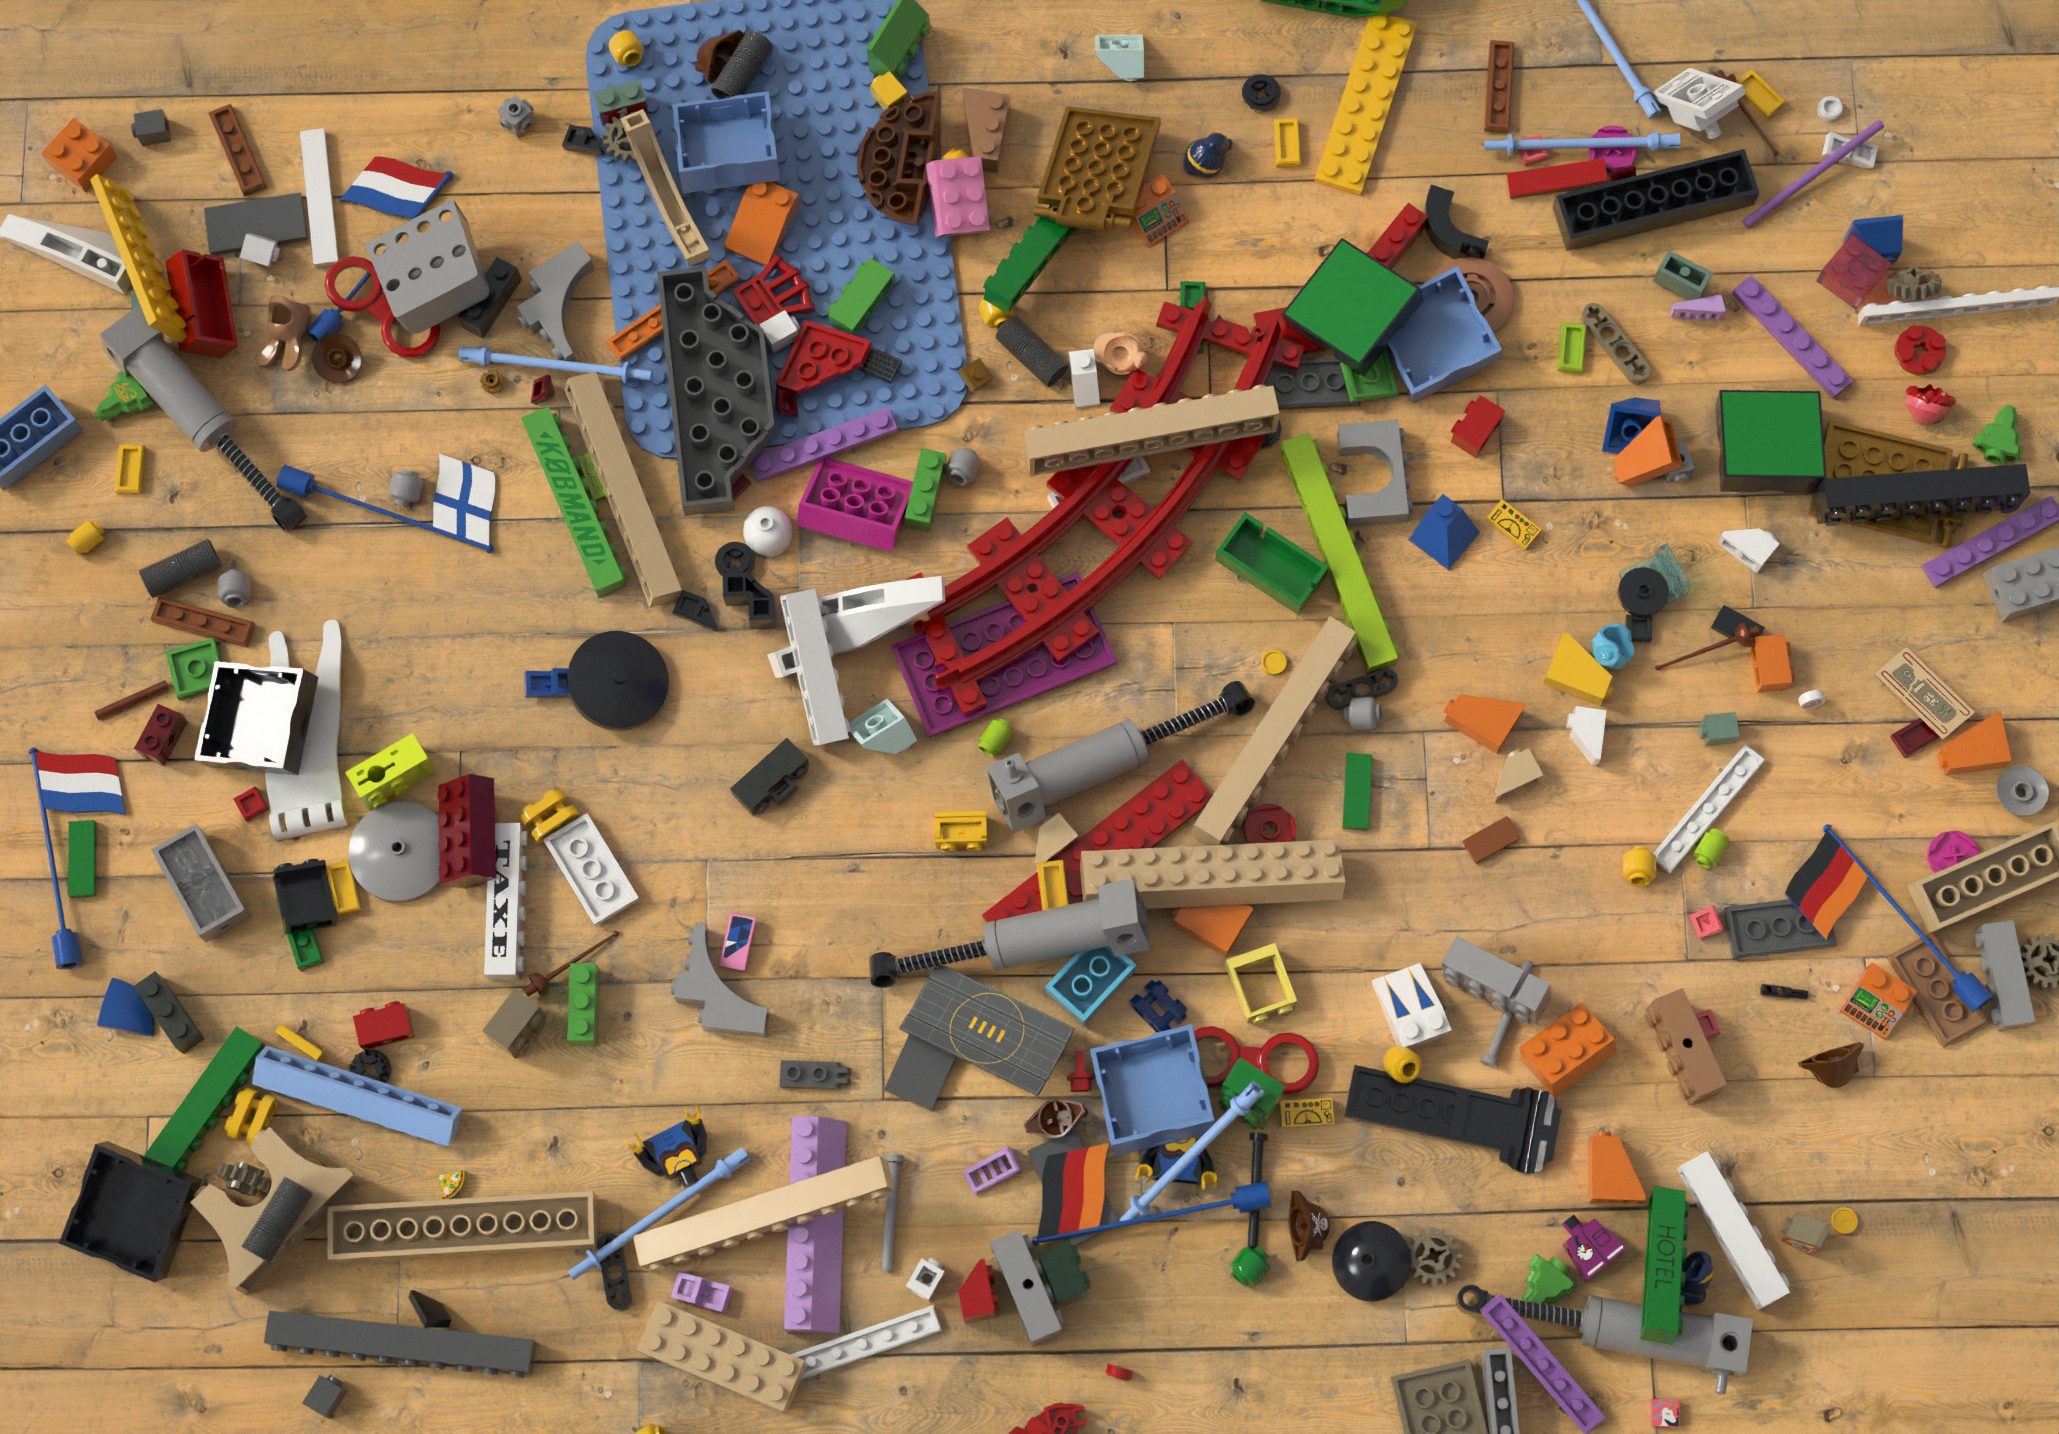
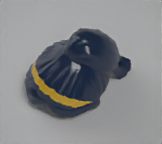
[1184,132,1233,178]
[1680,1251,1713,1306]

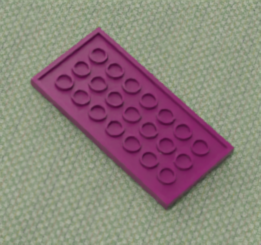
[891,573,1117,738]

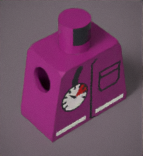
[1562,1214,1627,1282]

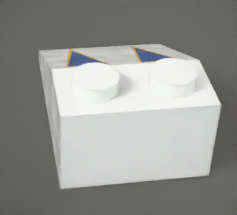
[1371,963,1451,1049]

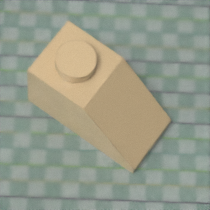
[1492,748,1543,803]
[1035,813,1078,871]

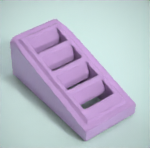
[1669,295,1726,321]
[962,1147,1023,1195]

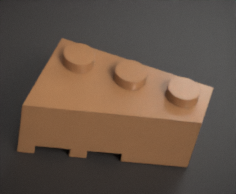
[962,87,1010,173]

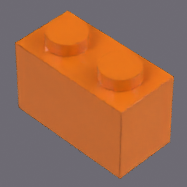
[1750,634,1795,692]

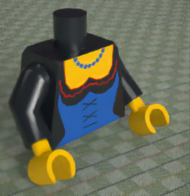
[625,1105,707,1187]
[1135,1138,1217,1190]

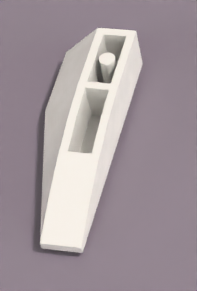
[0,214,131,294]
[820,576,945,655]

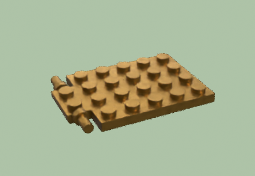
[1034,106,1161,231]
[1808,420,1969,549]

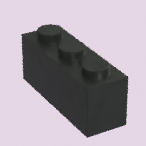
[133,971,205,1054]

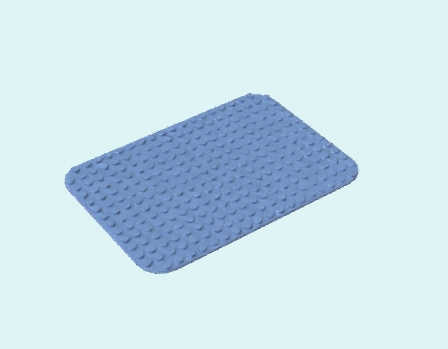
[586,0,968,459]

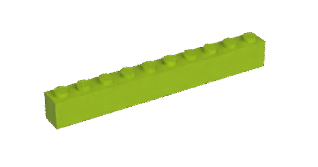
[1280,433,1400,674]

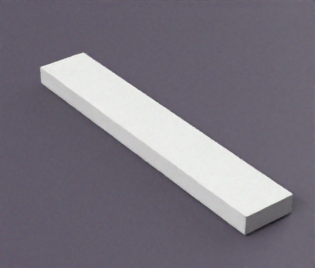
[300,128,339,268]
[1654,744,1765,875]
[790,1305,942,1380]

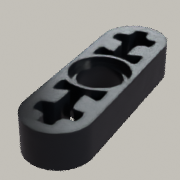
[1327,668,1398,710]
[597,1233,632,1311]

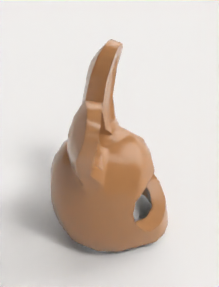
[255,295,311,371]

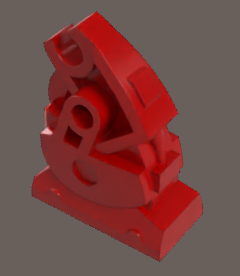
[1008,1402,1087,1434]

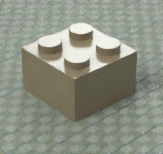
[482,989,546,1058]

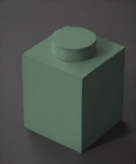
[1698,712,1740,746]

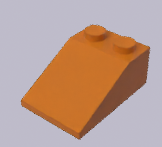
[724,182,800,266]

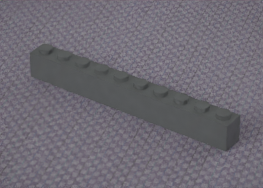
[264,1311,537,1378]

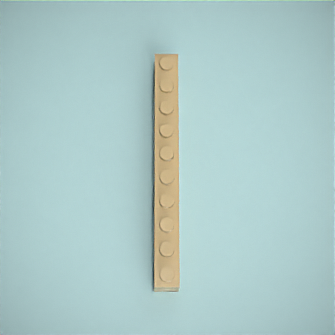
[565,371,683,608]
[633,1156,895,1272]

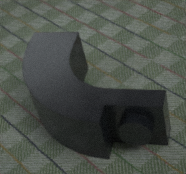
[1424,184,1489,259]

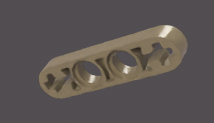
[1581,303,1650,385]

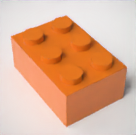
[1519,1002,1617,1098]

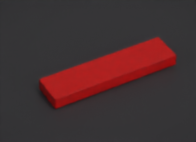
[1507,158,1608,199]

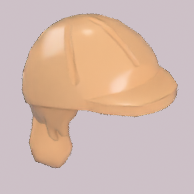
[1094,332,1149,375]

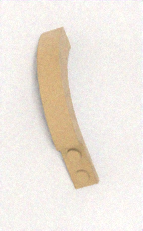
[620,109,712,266]

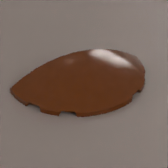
[857,92,941,226]

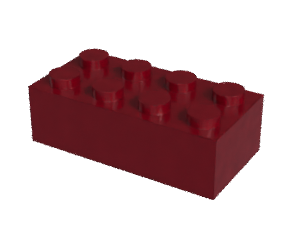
[437,774,496,889]

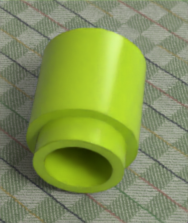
[977,718,1013,758]
[1693,829,1729,868]

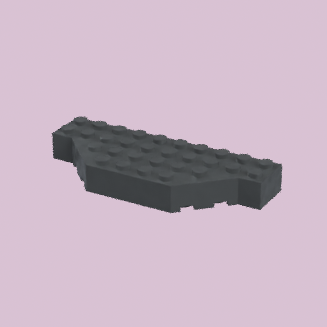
[657,266,777,516]

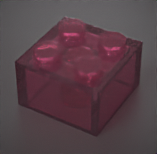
[1816,234,1892,310]

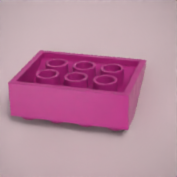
[797,458,913,552]

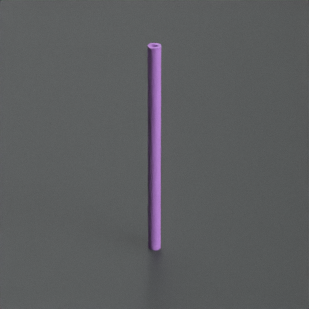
[1742,120,1884,228]

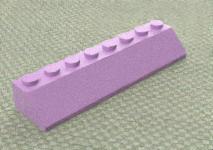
[784,1116,847,1334]

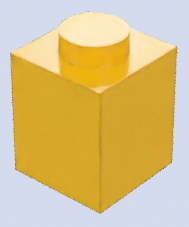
[870,71,908,111]

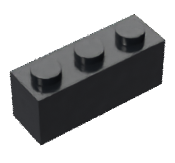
[458,257,522,339]

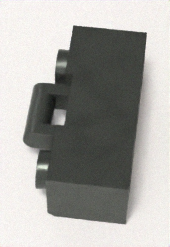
[730,738,809,816]

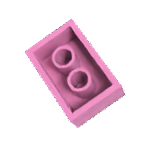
[926,156,990,238]

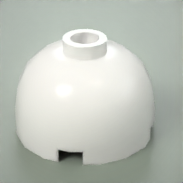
[743,506,793,558]

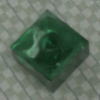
[1038,1241,1091,1308]

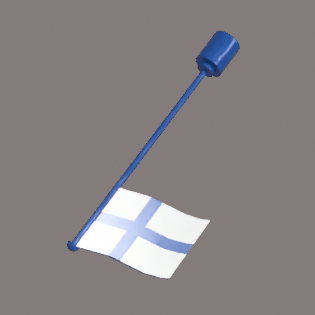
[277,454,496,553]

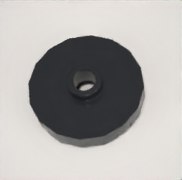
[1617,567,1669,618]

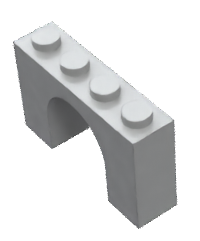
[1337,420,1413,527]

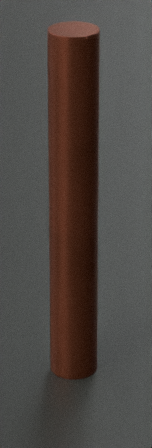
[94,680,169,721]

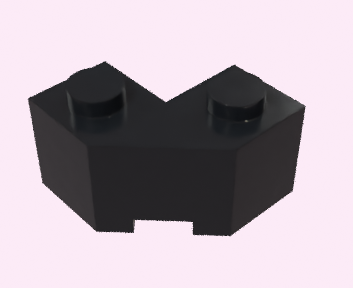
[723,572,777,629]

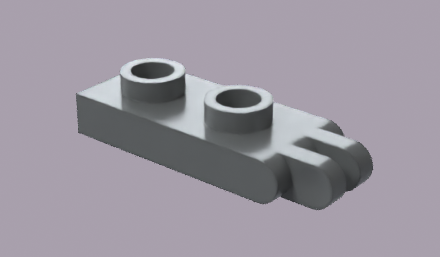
[779,1060,851,1090]

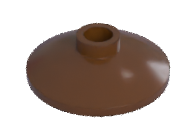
[312,333,362,383]

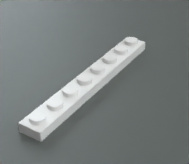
[1858,286,2059,326]

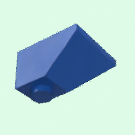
[1843,215,1903,266]
[1602,397,1661,453]
[1409,494,1480,570]

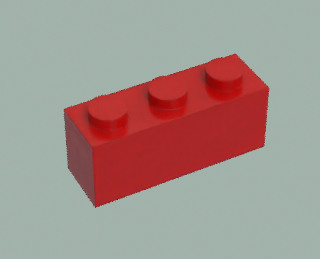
[1367,202,1428,270]

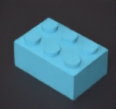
[1045,946,1137,1027]

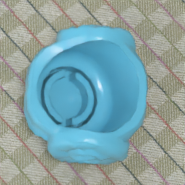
[1592,623,1635,670]

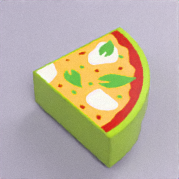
[438,1170,466,1200]

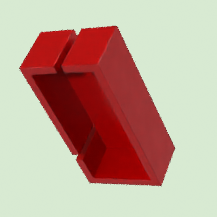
[165,249,238,358]

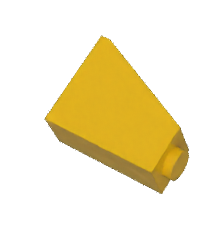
[1543,632,1614,706]

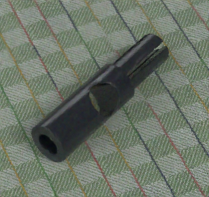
[1760,984,1809,1000]

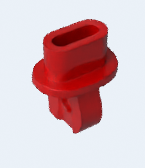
[1067,1051,1094,1092]

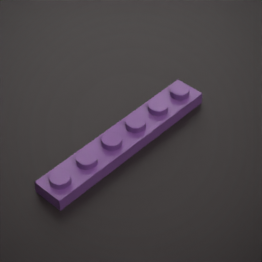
[1731,275,1853,399]
[751,406,899,482]
[1922,496,2059,588]
[1480,1293,1605,1434]

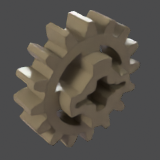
[602,112,655,165]
[1886,267,1942,301]
[2021,933,2059,990]
[216,1161,272,1196]
[1408,1227,1463,1287]

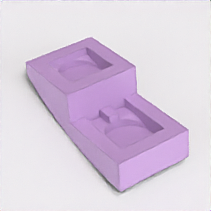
[671,1272,733,1314]

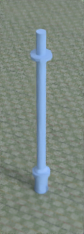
[1576,0,1662,119]
[1484,132,1680,156]
[458,346,653,384]
[1119,1082,1264,1227]
[568,1147,751,1280]

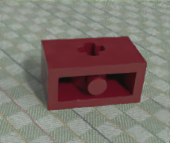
[134,704,188,766]

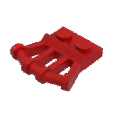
[732,254,816,327]

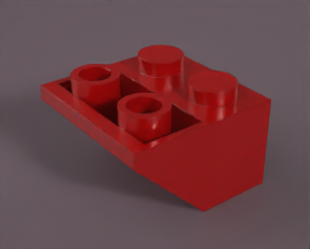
[958,1259,1000,1324]

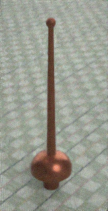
[1713,70,1779,156]
[1655,622,1761,670]
[522,931,619,997]

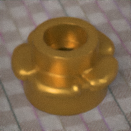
[480,370,504,394]

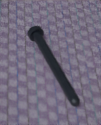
[1247,1133,1268,1249]

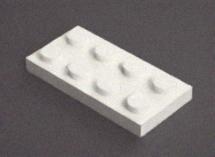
[543,813,640,927]

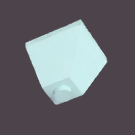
[1095,34,1144,81]
[849,699,917,754]

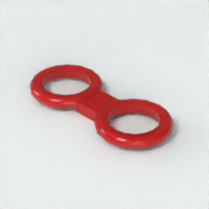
[325,256,441,359]
[1194,1026,1320,1094]

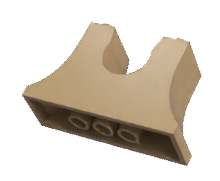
[190,1127,363,1295]

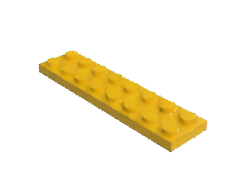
[1314,14,1417,196]
[90,174,187,343]

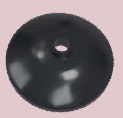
[1332,1221,1412,1302]

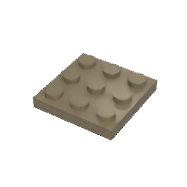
[1390,1359,1488,1434]

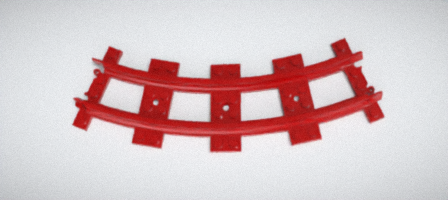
[905,296,1305,716]

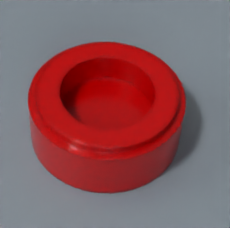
[1105,1364,1133,1381]

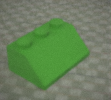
[867,0,931,79]

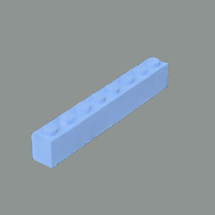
[252,1045,462,1147]

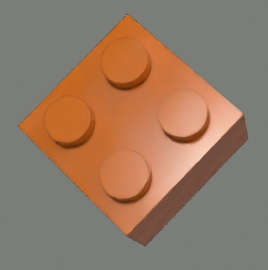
[41,118,117,192]

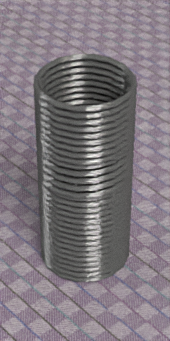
[711,30,773,100]
[995,316,1068,387]
[139,539,222,598]
[241,1177,313,1263]

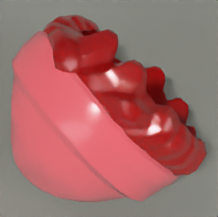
[1905,384,1956,425]

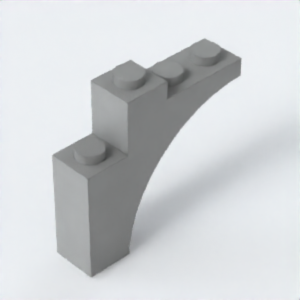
[517,241,594,362]
[671,922,769,1038]

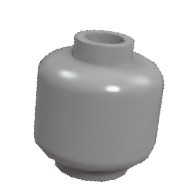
[945,448,981,486]
[388,468,424,507]
[218,569,251,608]
[1344,697,1383,730]

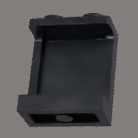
[273,859,338,935]

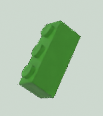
[827,258,895,336]
[905,448,947,532]
[567,963,600,1046]

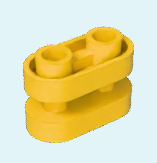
[520,788,580,844]
[225,1088,278,1145]

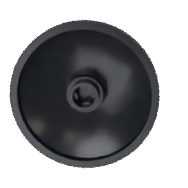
[566,631,669,731]

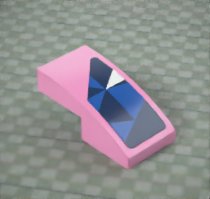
[719,912,757,971]

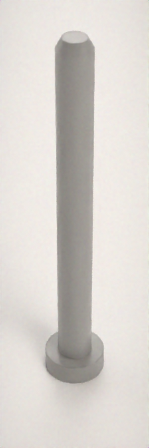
[1480,959,1533,1068]
[882,1154,904,1273]

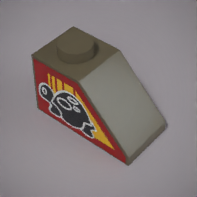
[1780,1213,1832,1255]

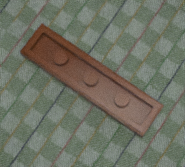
[1484,40,1514,133]
[208,103,267,197]
[150,597,255,647]

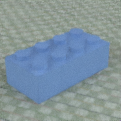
[0,384,83,491]

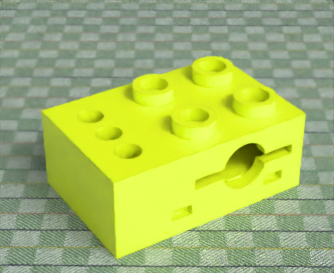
[345,733,437,810]

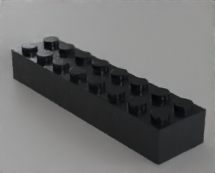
[1552,149,1759,251]
[1813,464,2031,526]

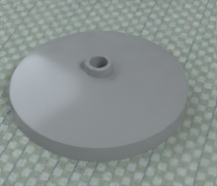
[348,801,440,903]

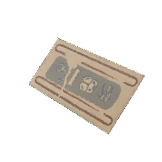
[1874,647,1975,739]

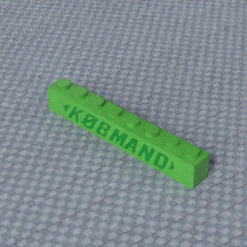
[521,406,628,598]

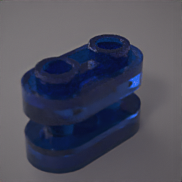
[1129,980,1187,1033]

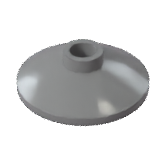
[1996,766,2049,816]

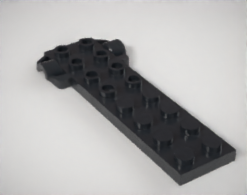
[1344,1065,1562,1174]

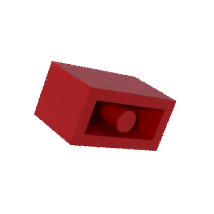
[1451,395,1505,458]
[353,1001,415,1050]

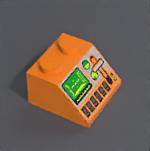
[1124,174,1189,248]
[1839,963,1917,1040]

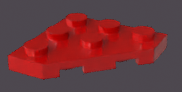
[775,320,873,395]

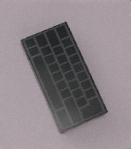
[858,347,902,384]

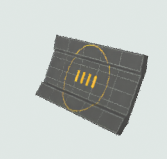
[899,965,1075,1096]

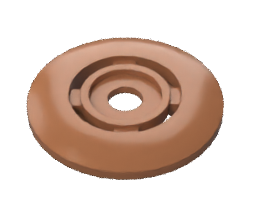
[1433,257,1514,333]

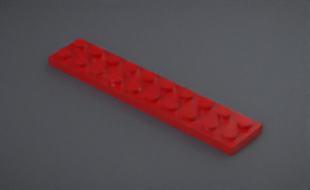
[982,759,1213,923]

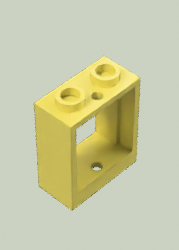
[1225,943,1297,1024]

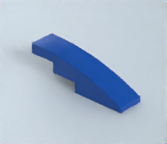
[524,668,569,698]

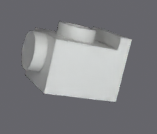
[906,1258,945,1302]

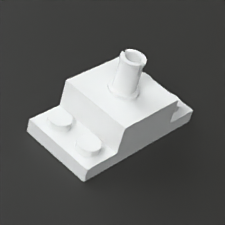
[1652,68,1746,139]

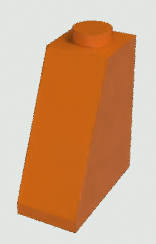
[1613,416,1683,487]
[1444,694,1526,754]
[1938,712,2012,775]
[1171,905,1254,957]
[1588,1131,1646,1204]

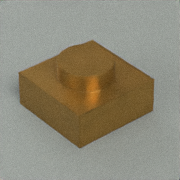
[958,358,993,392]

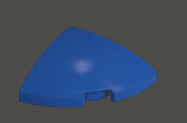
[97,978,154,1037]

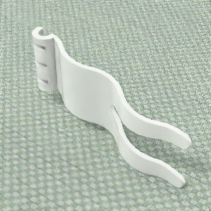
[265,620,348,841]

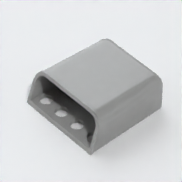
[364,199,490,334]

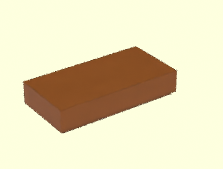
[1462,816,1520,864]

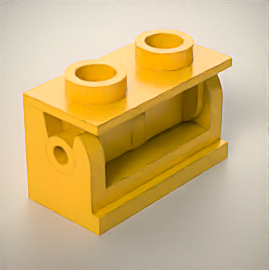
[935,811,987,851]

